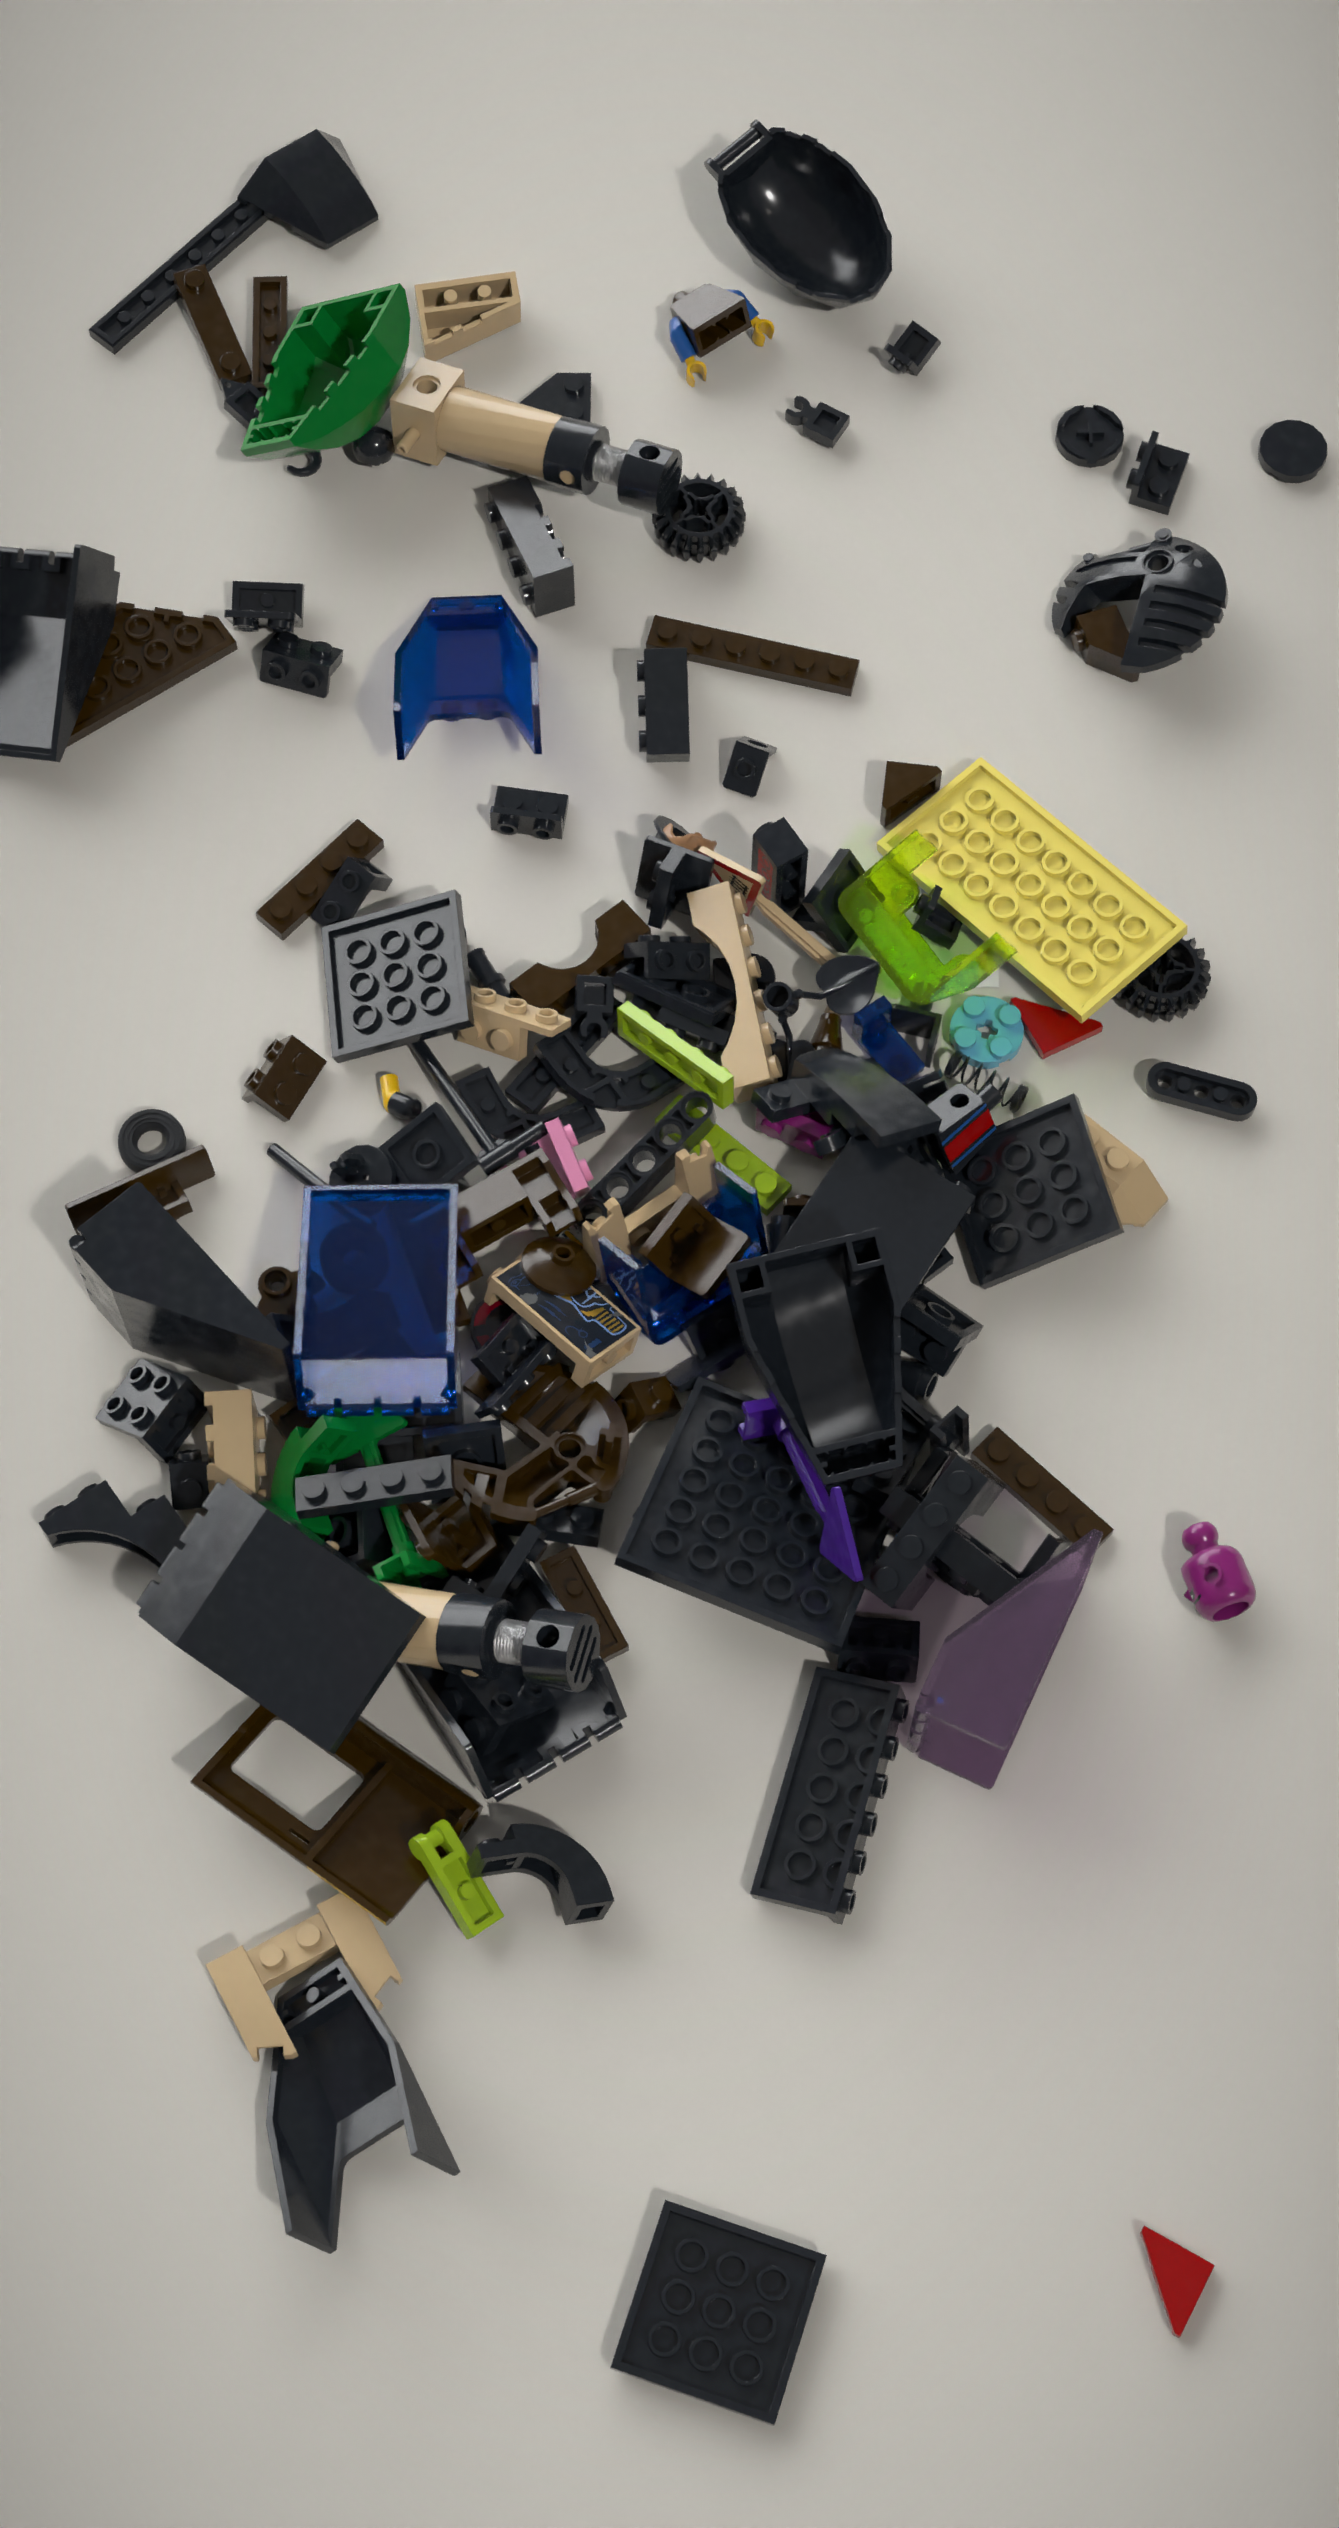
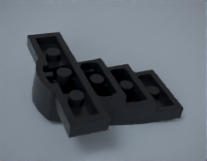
[750,1048,942,1149]

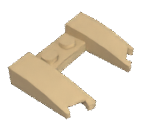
[582,1140,722,1284]
[206,1893,403,2062]

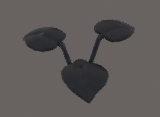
[713,953,881,1082]

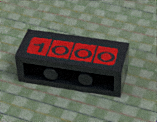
[751,817,808,914]

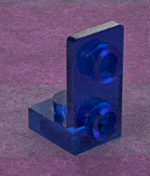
[852,995,925,1084]

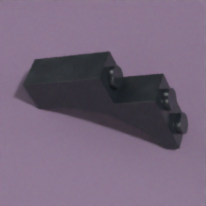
[39,1480,187,1568]

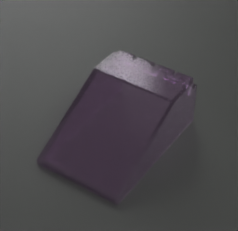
[906,1529,1103,1790]

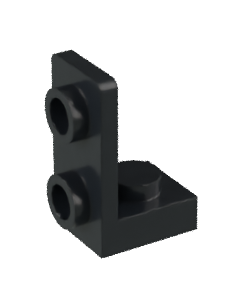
[311,856,393,927]

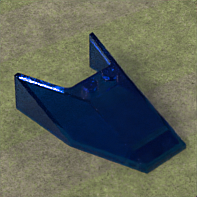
[393,595,542,760]

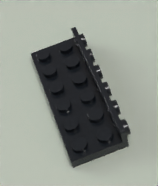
[750,1666,909,1925]

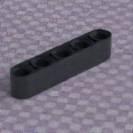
[576,1091,716,1235]

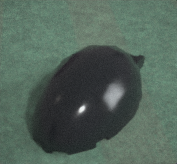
[704,119,892,309]

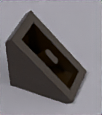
[880,761,942,828]

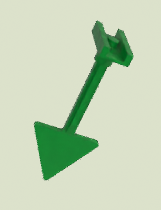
[331,1372,449,1588]

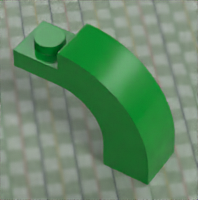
[271,1415,358,1540]

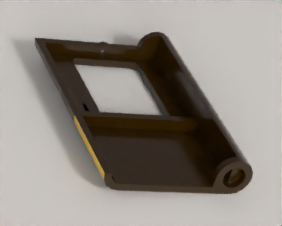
[190,1705,483,1926]

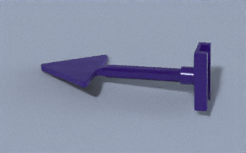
[738,1397,863,1582]

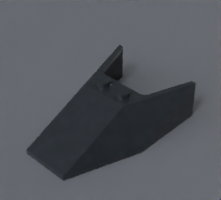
[266,1957,460,2254]

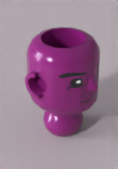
[1181,1522,1256,1622]

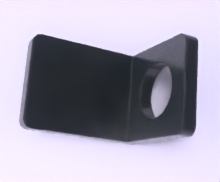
[722,736,777,797]

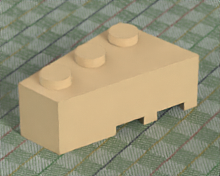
[414,271,521,361]

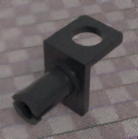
[889,984,942,1068]

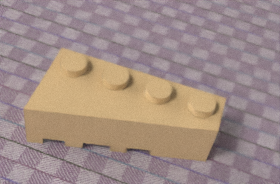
[204,1389,268,1499]

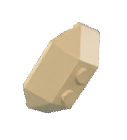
[1084,1114,1168,1227]

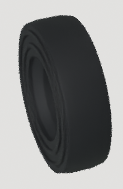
[118,1109,186,1173]

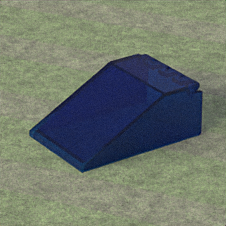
[293,1184,458,1417]

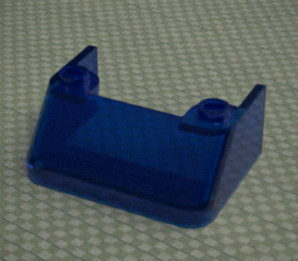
[598,1161,769,1345]

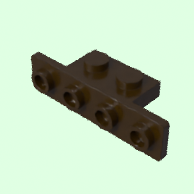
[65,1145,215,1235]

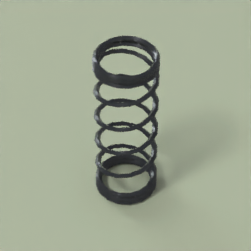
[944,1050,1029,1113]

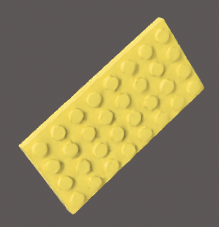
[876,757,1188,1024]

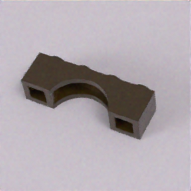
[509,900,651,1016]

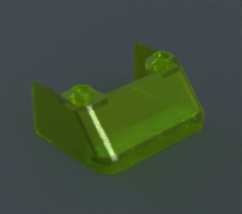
[838,829,1018,1005]

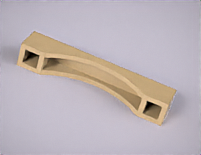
[687,881,782,1104]

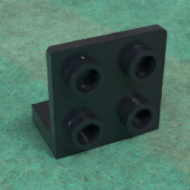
[96,1359,208,1464]

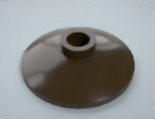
[521,1236,597,1297]

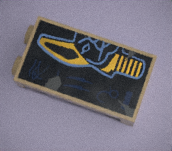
[484,1252,642,1388]

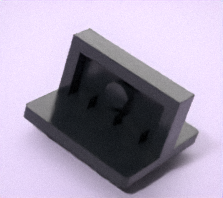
[635,835,715,930]

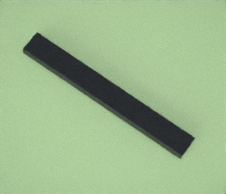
[89,200,270,355]

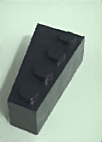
[484,476,575,617]

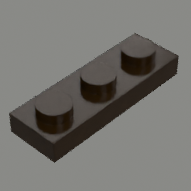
[539,1545,629,1662]

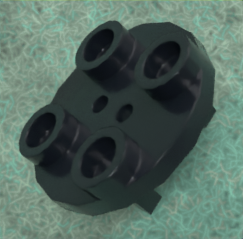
[329,1144,400,1218]

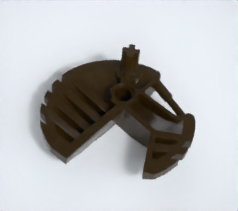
[452,1362,629,1529]

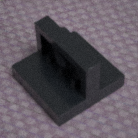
[792,848,885,953]
[379,1102,481,1209]
[900,1283,984,1377]
[422,1419,506,1504]

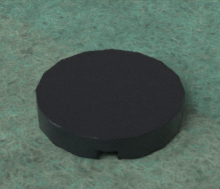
[1258,420,1327,483]

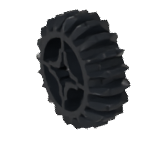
[652,472,746,563]
[1116,937,1211,1023]

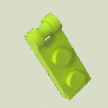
[408,1819,504,1939]

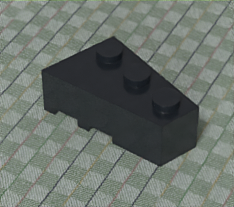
[637,648,690,763]

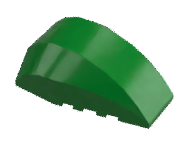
[241,283,411,460]

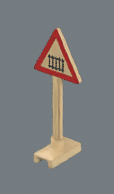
[697,846,888,1016]

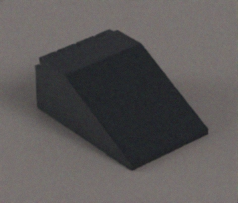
[0,544,120,762]
[69,1182,303,1403]
[136,1478,426,1754]
[399,1533,627,1803]

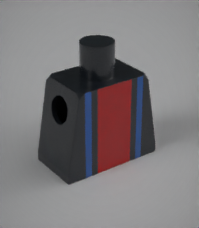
[923,1083,1003,1175]

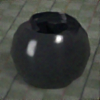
[352,426,395,466]

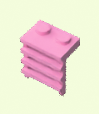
[500,1117,594,1200]

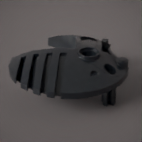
[1052,528,1228,673]

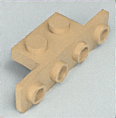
[457,985,571,1061]

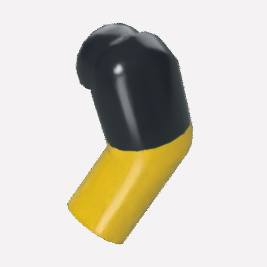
[380,1074,423,1120]

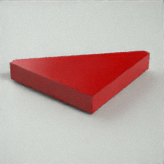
[1010,997,1103,1060]
[1140,2226,1215,2338]

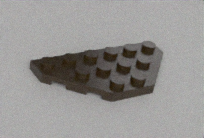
[66,602,238,748]

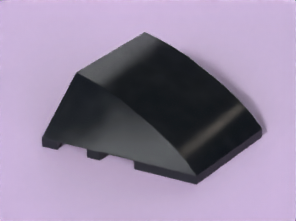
[237,129,379,249]

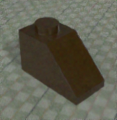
[1071,605,1140,683]

